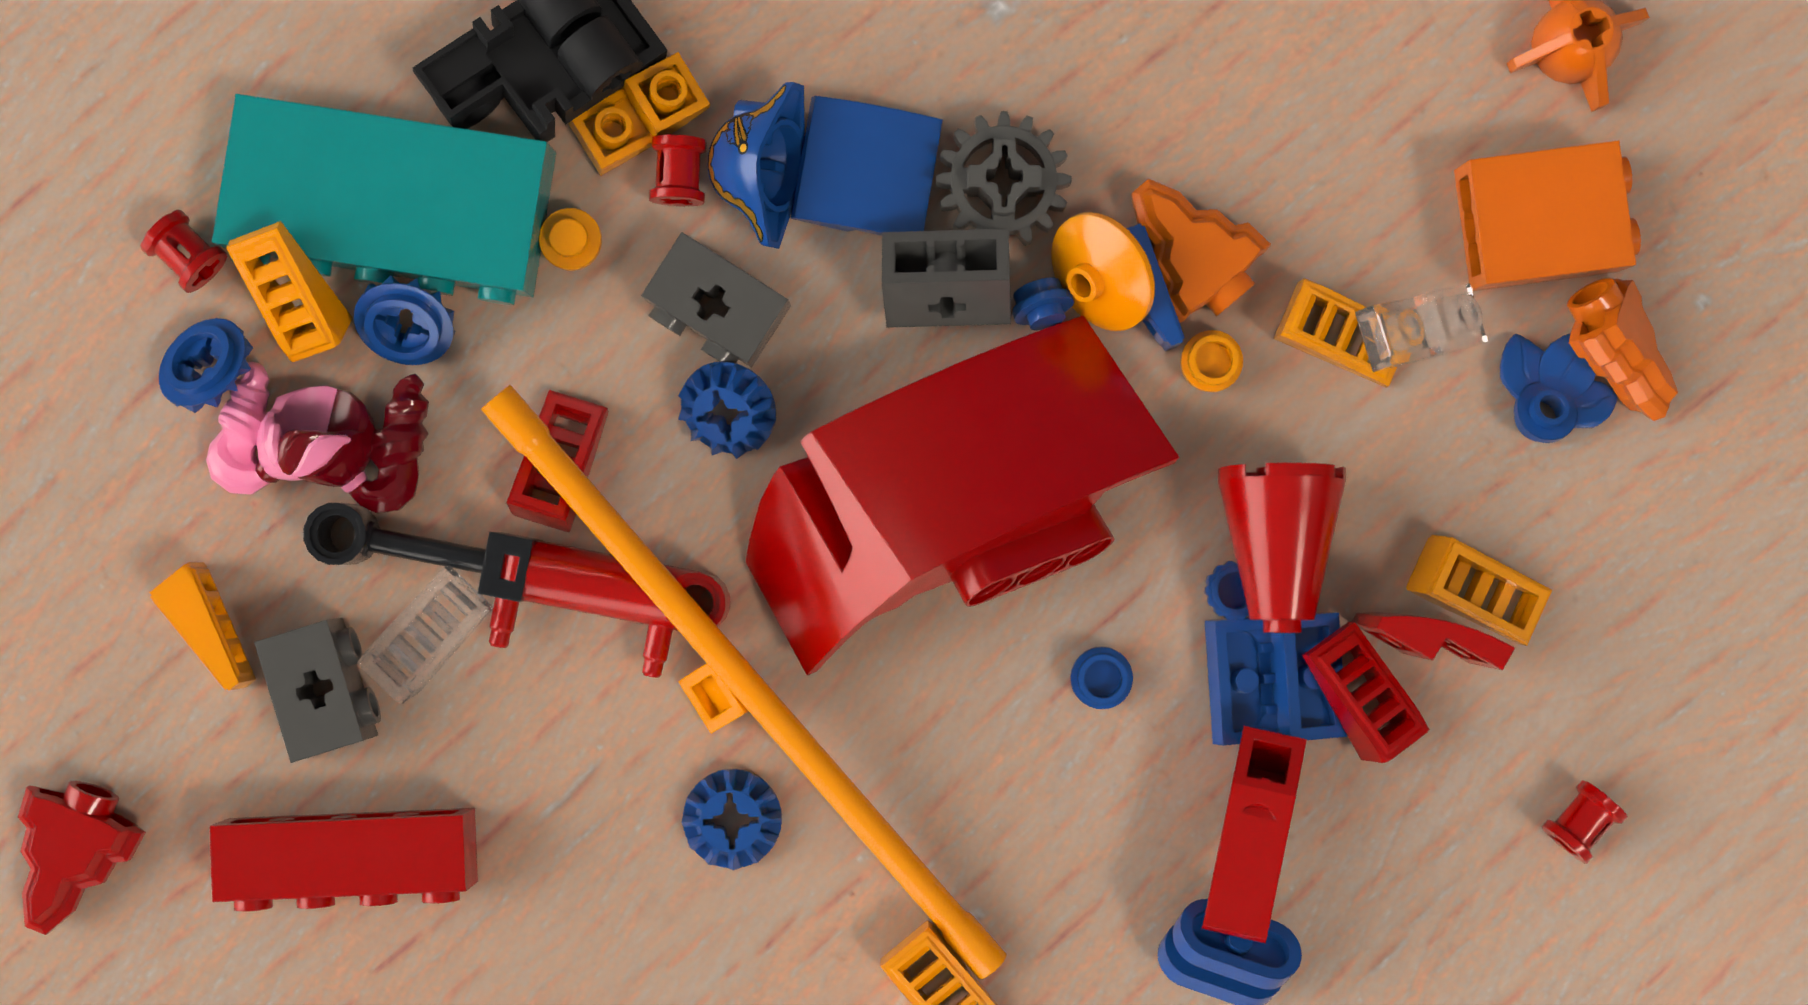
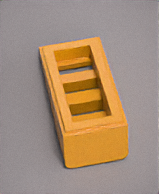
[226,221,353,362]
[1273,278,1413,388]
[1406,535,1552,646]
[149,562,256,691]
[880,920,997,1005]

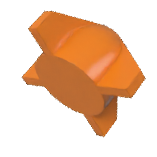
[1506,0,1650,112]

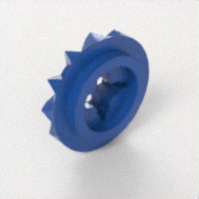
[354,275,456,365]
[159,318,253,413]
[678,362,776,459]
[682,769,782,870]

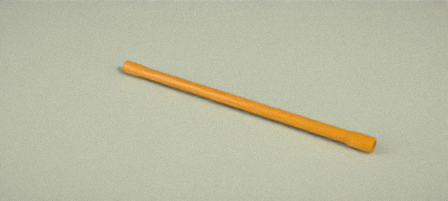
[481,384,1007,979]

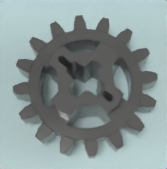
[936,111,1072,246]

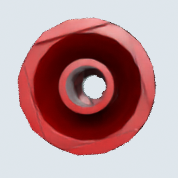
[1218,462,1346,633]

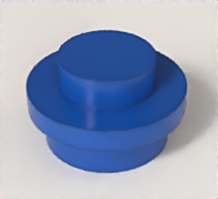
[1012,277,1074,331]
[1070,647,1133,709]

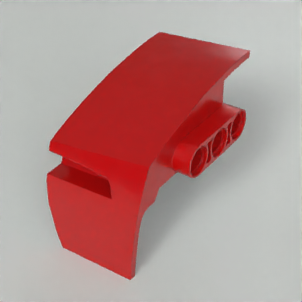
[746,316,1180,675]

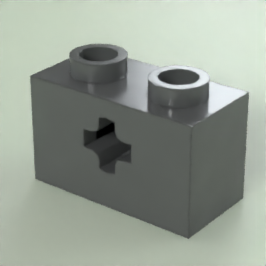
[882,228,1011,328]
[641,232,791,368]
[254,618,381,763]

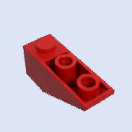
[1202,726,1307,944]

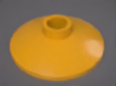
[1051,212,1155,331]

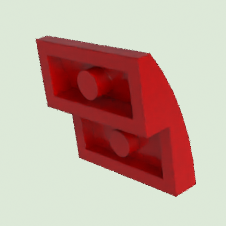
[1352,612,1515,670]

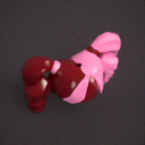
[206,361,429,514]

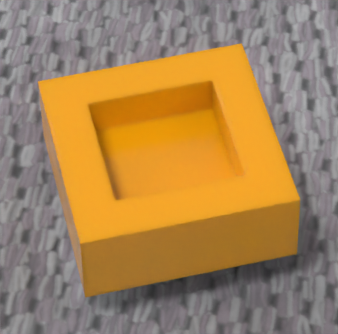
[678,663,748,733]

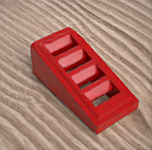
[506,390,609,532]
[1302,622,1430,763]

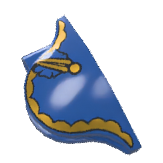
[707,82,805,249]

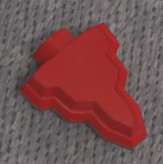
[18,781,146,935]

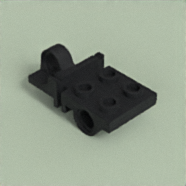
[413,0,667,142]

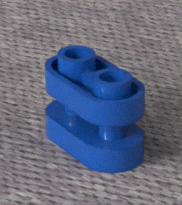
[1157,899,1302,1005]

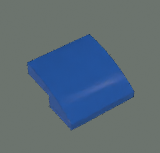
[791,96,943,236]
[1205,612,1347,746]

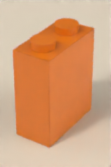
[1454,140,1641,292]

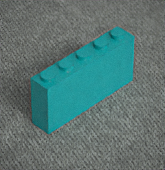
[212,94,556,305]

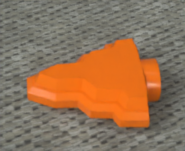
[1131,179,1271,323]
[1567,278,1678,421]

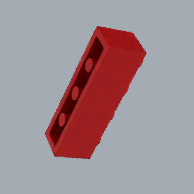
[209,808,478,912]

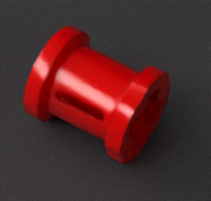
[649,134,706,207]
[140,210,227,293]
[1542,780,1628,864]

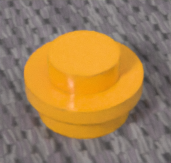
[539,208,602,271]
[1180,330,1243,392]

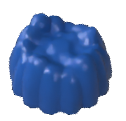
[1204,561,1249,620]

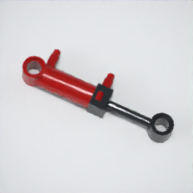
[303,502,730,678]

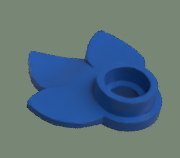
[1500,334,1617,443]

